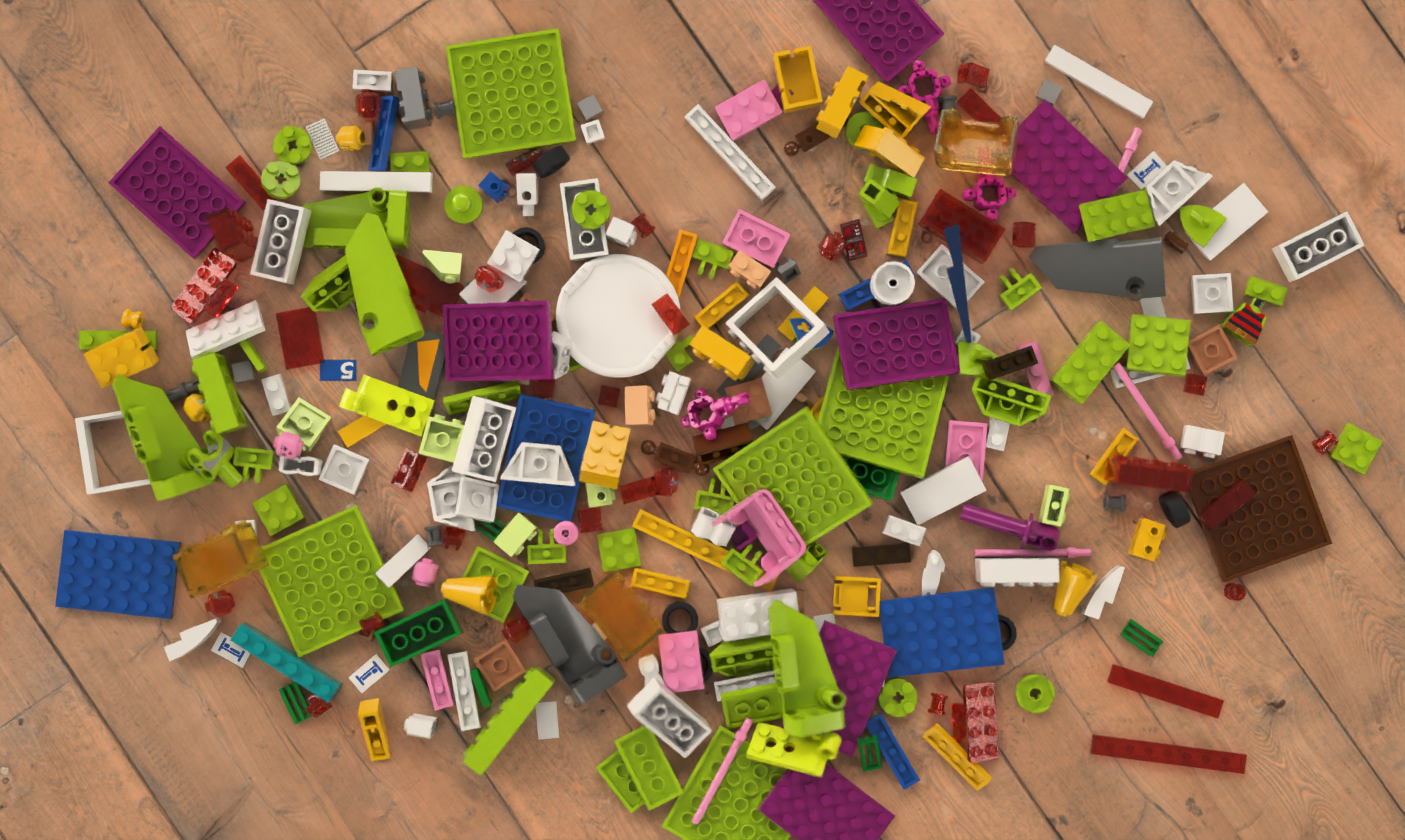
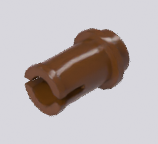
[1163,231,1189,254]

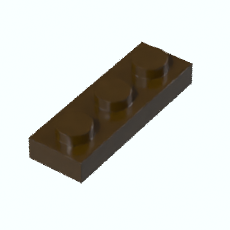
[981,345,1038,381]
[852,543,911,567]
[534,568,594,593]

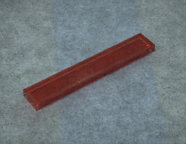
[1107,664,1224,719]

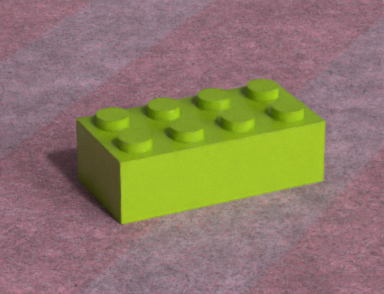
[1049,320,1131,405]
[192,352,248,435]

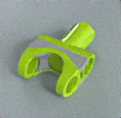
[187,430,243,488]

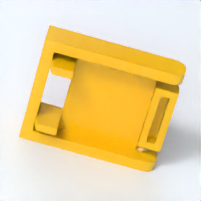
[832,576,881,617]

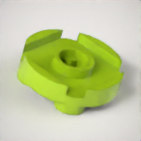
[845,111,883,150]
[273,126,313,165]
[261,161,300,200]
[572,190,611,230]
[1015,674,1055,713]
[878,678,917,717]

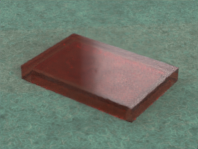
[276,307,325,370]

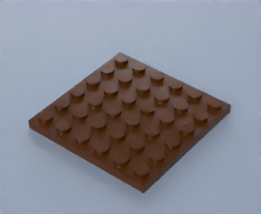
[1183,435,1332,582]

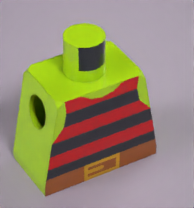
[1220,298,1267,347]

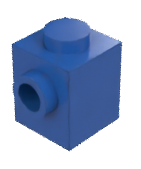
[478,171,510,203]

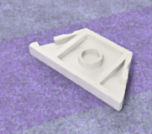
[1145,160,1213,227]
[500,442,575,486]
[427,464,476,532]

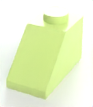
[423,250,462,283]

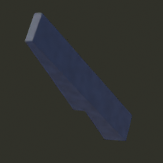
[943,224,972,343]

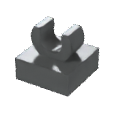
[777,257,801,284]

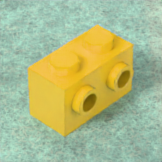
[1128,518,1166,562]

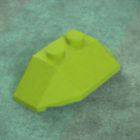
[301,255,355,311]
[972,374,1051,427]
[710,635,774,678]

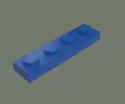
[368,96,399,172]
[838,260,915,311]
[866,713,920,790]

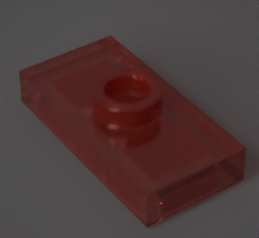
[651,293,690,336]

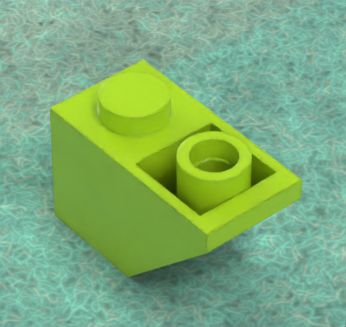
[858,178,900,219]
[785,540,828,583]

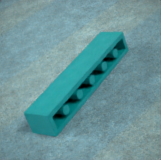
[230,622,343,702]

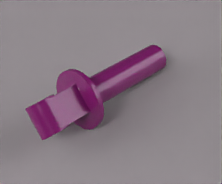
[960,503,1060,551]

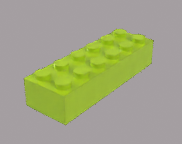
[462,665,556,776]

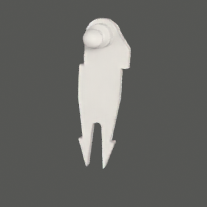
[922,550,945,595]

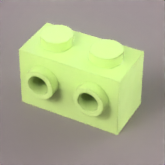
[586,483,616,508]
[1038,485,1070,527]
[494,512,538,557]

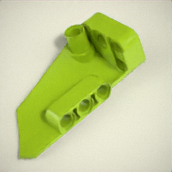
[303,187,410,250]
[345,212,424,356]
[112,374,216,501]
[768,599,846,737]

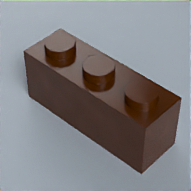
[692,422,753,466]

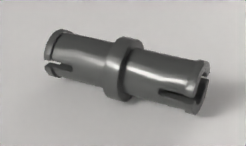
[165,378,200,403]

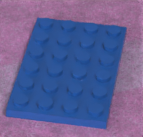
[496,394,596,522]
[55,530,181,619]
[879,587,1005,678]

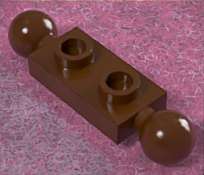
[784,118,848,156]
[641,440,710,476]

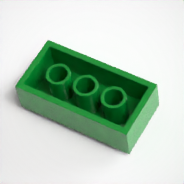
[374,598,464,668]

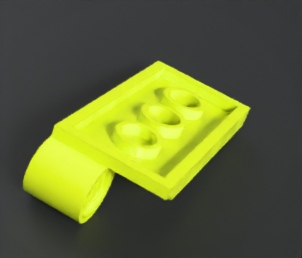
[339,374,436,437]
[746,722,842,777]

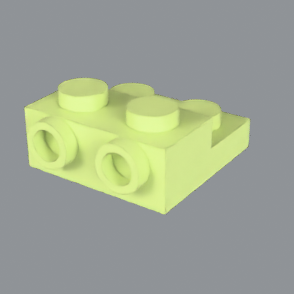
[277,397,331,452]
[419,414,464,463]

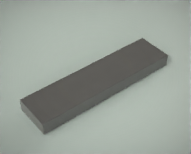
[716,334,782,397]

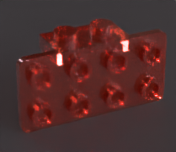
[171,247,239,325]
[395,255,464,317]
[951,681,1000,763]

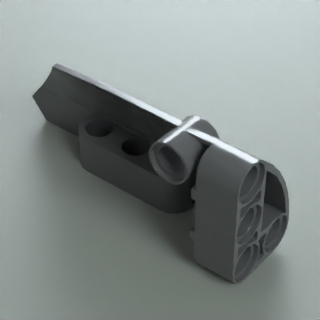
[1028,237,1166,301]
[513,585,627,704]

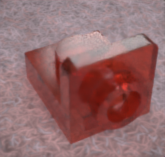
[957,62,990,88]

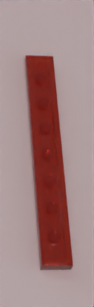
[1090,734,1247,774]

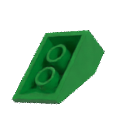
[842,456,900,502]

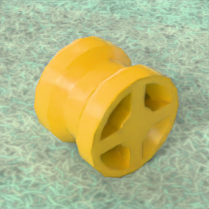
[121,309,144,329]

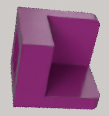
[730,522,758,551]

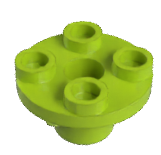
[444,186,483,224]

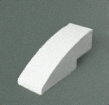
[375,534,431,588]
[1080,565,1125,620]
[164,617,222,662]

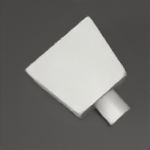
[516,173,539,216]

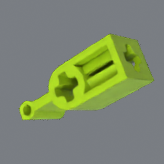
[864,163,918,200]

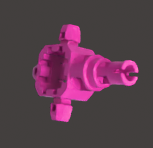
[897,60,951,135]
[962,147,1016,221]
[680,388,751,440]

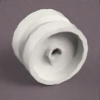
[870,261,915,306]

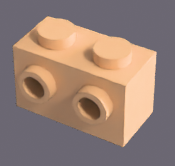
[728,250,771,289]
[625,385,656,427]

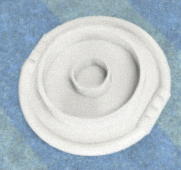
[556,254,681,378]

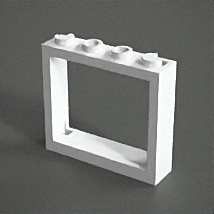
[726,277,830,379]
[75,411,151,495]

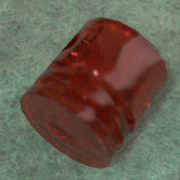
[1012,222,1036,248]
[578,507,603,533]

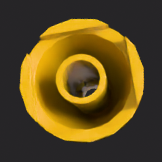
[1053,561,1098,617]
[441,576,498,615]

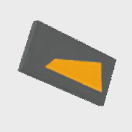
[394,330,445,402]

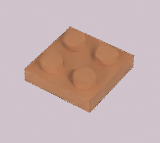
[1188,324,1238,376]
[725,378,772,425]
[473,638,527,692]

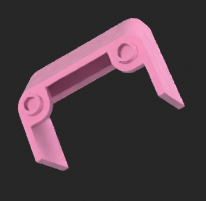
[711,489,806,587]

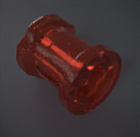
[631,213,656,239]
[1312,430,1338,455]
[1224,583,1246,601]
[359,612,385,636]
[928,692,948,715]

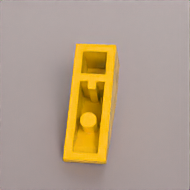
[358,698,391,762]

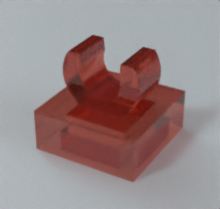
[1183,373,1207,396]
[598,385,620,408]
[442,527,465,551]
[305,693,332,718]

